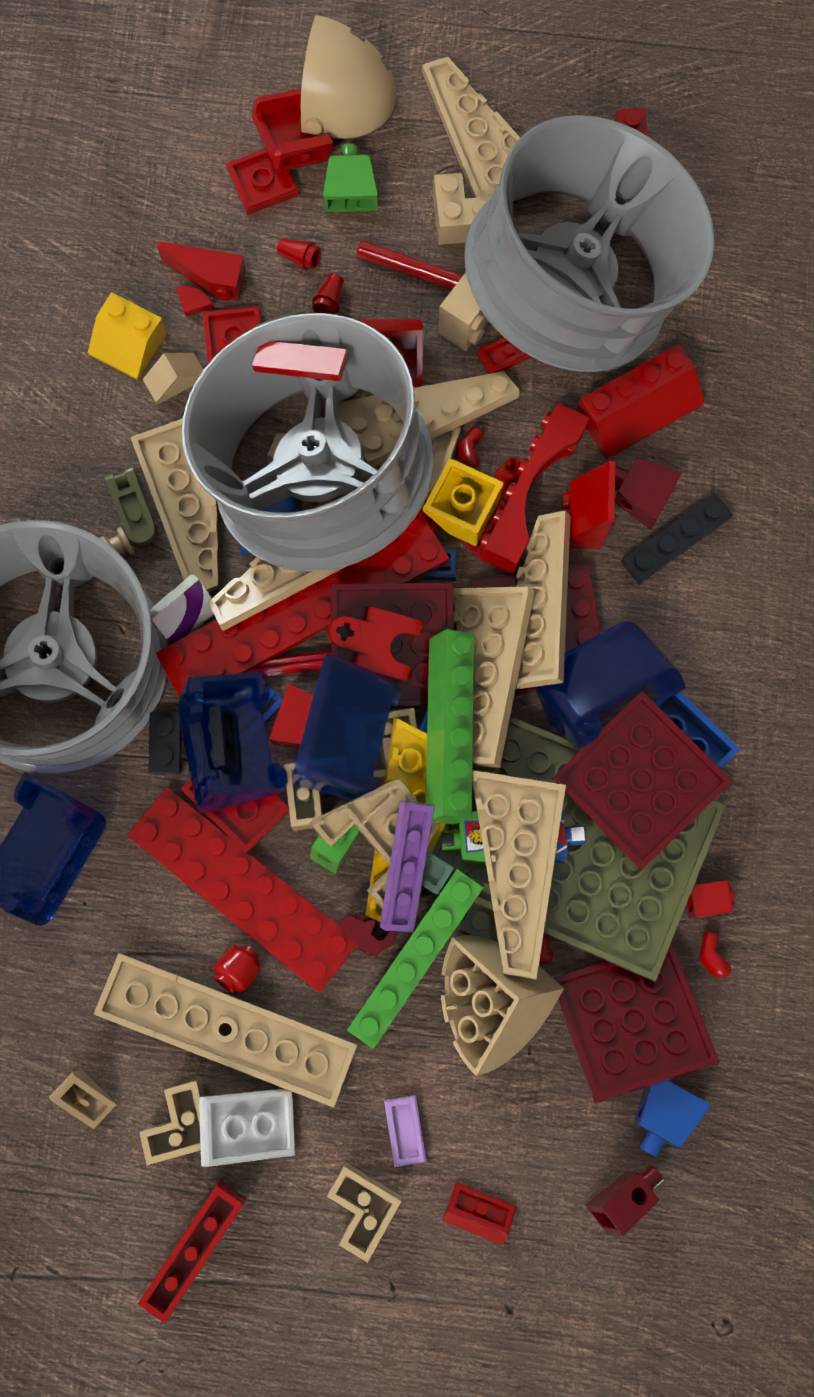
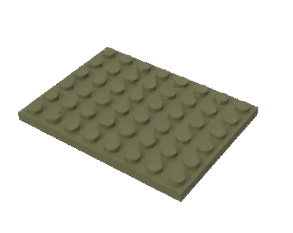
[432,716,726,982]

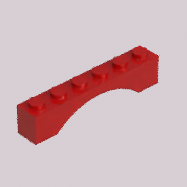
[480,403,590,575]

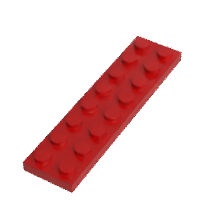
[127,787,358,993]

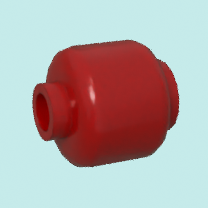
[213,945,261,993]

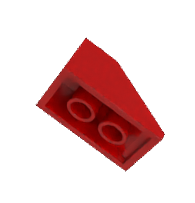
[561,461,615,550]

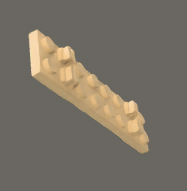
[94,953,357,1108]

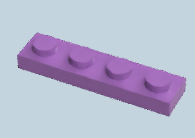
[380,801,434,932]

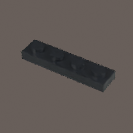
[621,493,733,585]

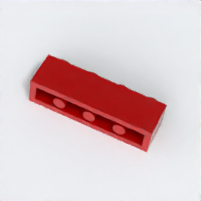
[138,1181,247,1324]

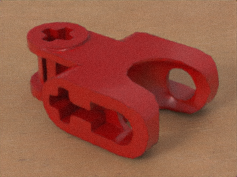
[327,606,424,680]

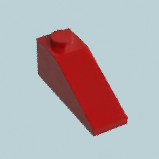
[157,241,246,301]

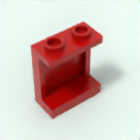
[252,89,333,172]

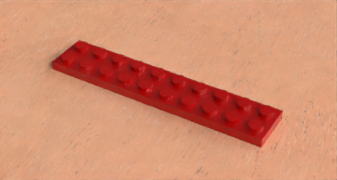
[155,511,449,707]

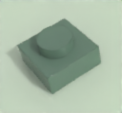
[421,852,455,896]

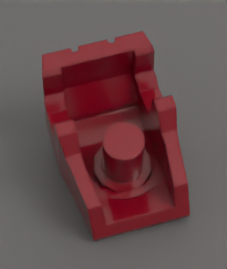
[338,913,397,957]

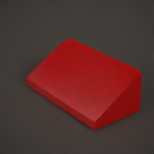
[442,1182,517,1245]

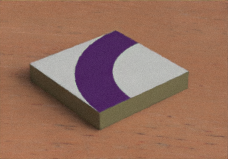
[150,574,214,644]

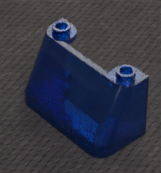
[534,621,686,749]
[292,653,401,800]
[178,672,288,813]
[0,772,106,926]

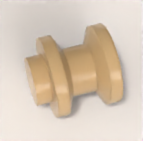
[99,527,135,555]

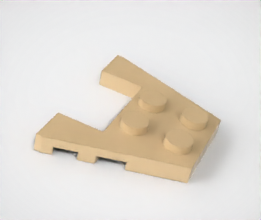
[309,779,438,909]

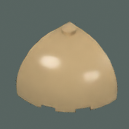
[301,15,397,139]
[441,935,564,1076]

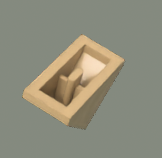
[143,353,204,405]
[49,1070,117,1129]

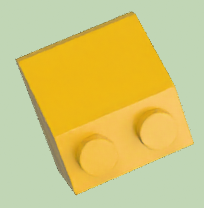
[88,292,167,380]
[423,458,504,546]

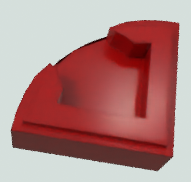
[176,286,213,317]

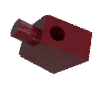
[615,458,682,530]
[585,1165,664,1236]

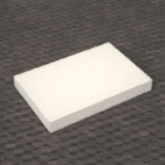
[199,1089,295,1167]

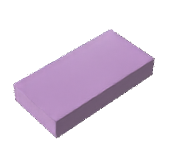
[384,1095,426,1167]

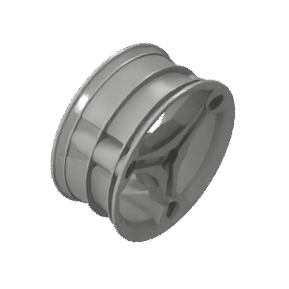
[464,115,714,372]
[182,313,434,571]
[0,520,168,774]

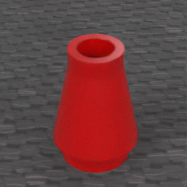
[277,238,321,270]
[312,273,344,314]

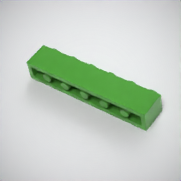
[426,629,474,825]
[347,868,484,1049]

